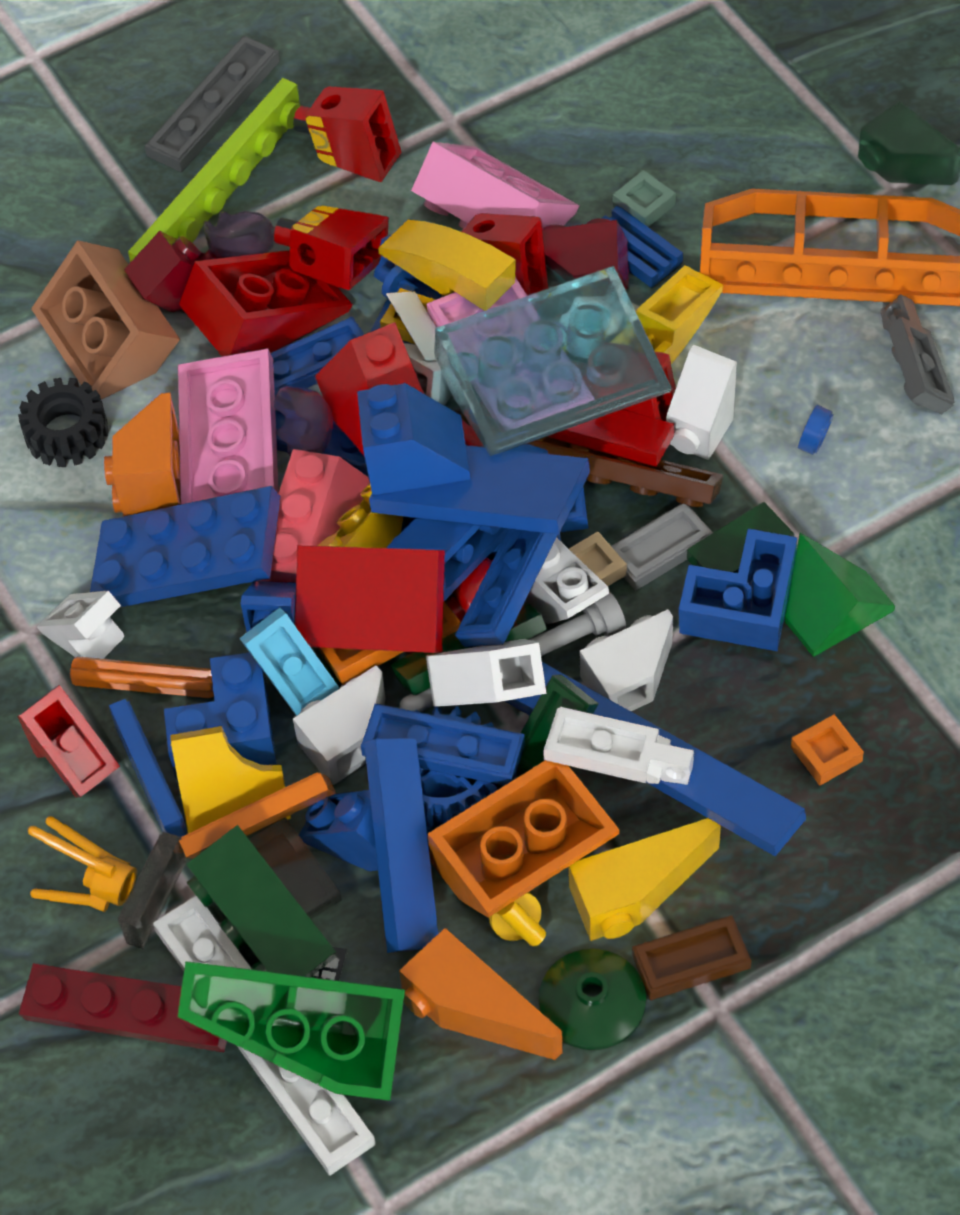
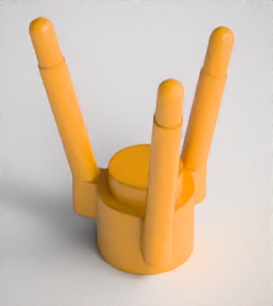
[28,816,137,913]

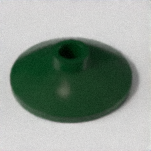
[539,949,646,1050]

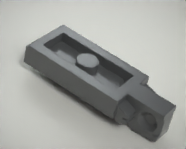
[881,294,955,414]

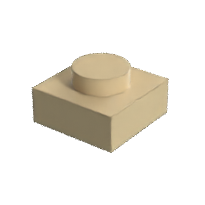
[569,532,627,586]

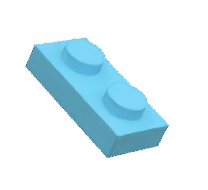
[239,608,339,716]

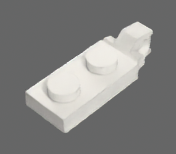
[544,707,694,785]

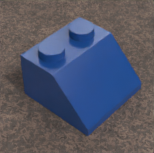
[357,383,471,496]

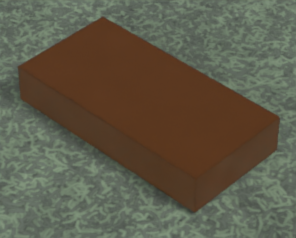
[632,915,751,1001]

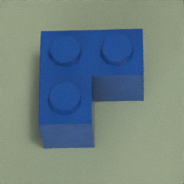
[679,529,797,651]
[164,652,277,783]

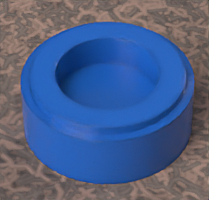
[798,405,834,455]

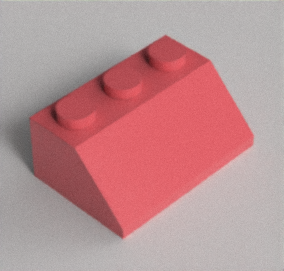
[259,449,370,583]

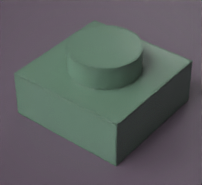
[612,170,676,227]

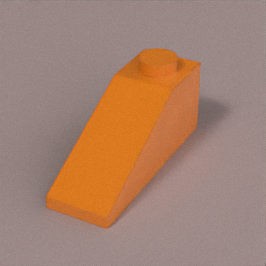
[399,928,563,1060]

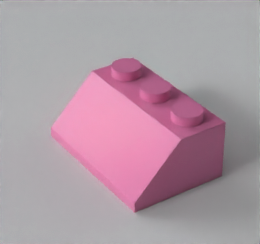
[411,142,580,230]

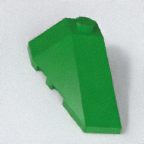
[178,961,405,1101]

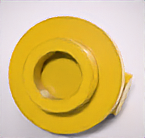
[489,892,546,946]

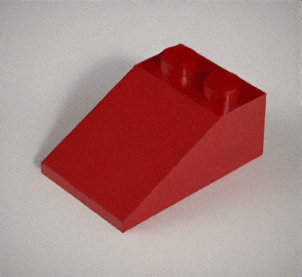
[179,250,353,357]

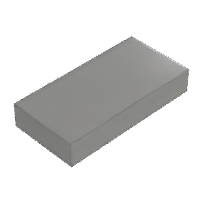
[611,503,713,591]

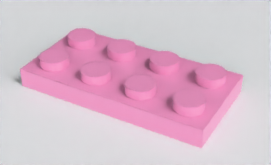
[178,349,279,504]

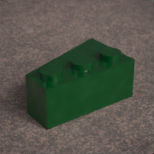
[186,825,337,977]

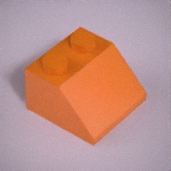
[104,393,181,516]

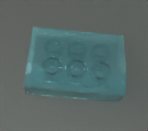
[434,266,672,456]

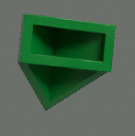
[785,532,895,657]

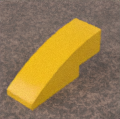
[379,220,515,312]
[611,265,723,364]

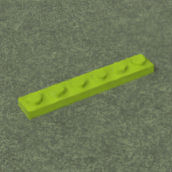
[128,78,300,262]

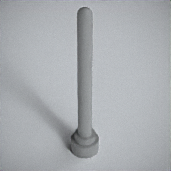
[400,592,626,712]

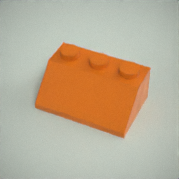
[428,760,619,918]

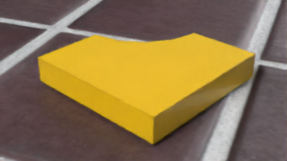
[170,726,291,834]

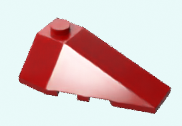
[315,322,424,457]

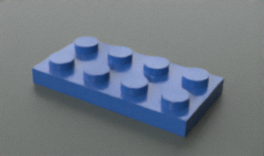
[90,486,281,607]

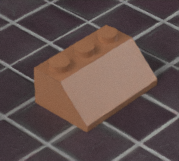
[31,240,180,400]

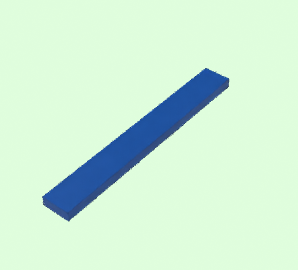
[505,662,806,856]

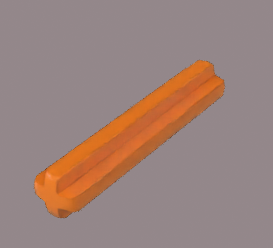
[70,657,214,698]

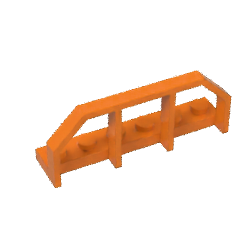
[700,189,960,306]

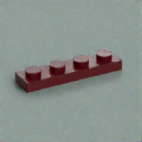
[18,963,227,1052]

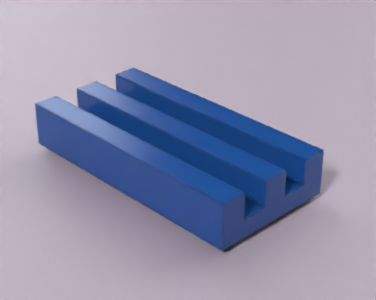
[602,205,683,288]

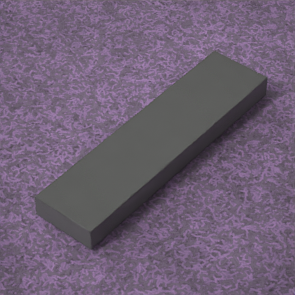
[144,35,280,172]

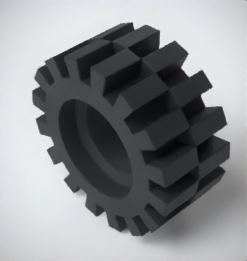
[18,377,109,467]

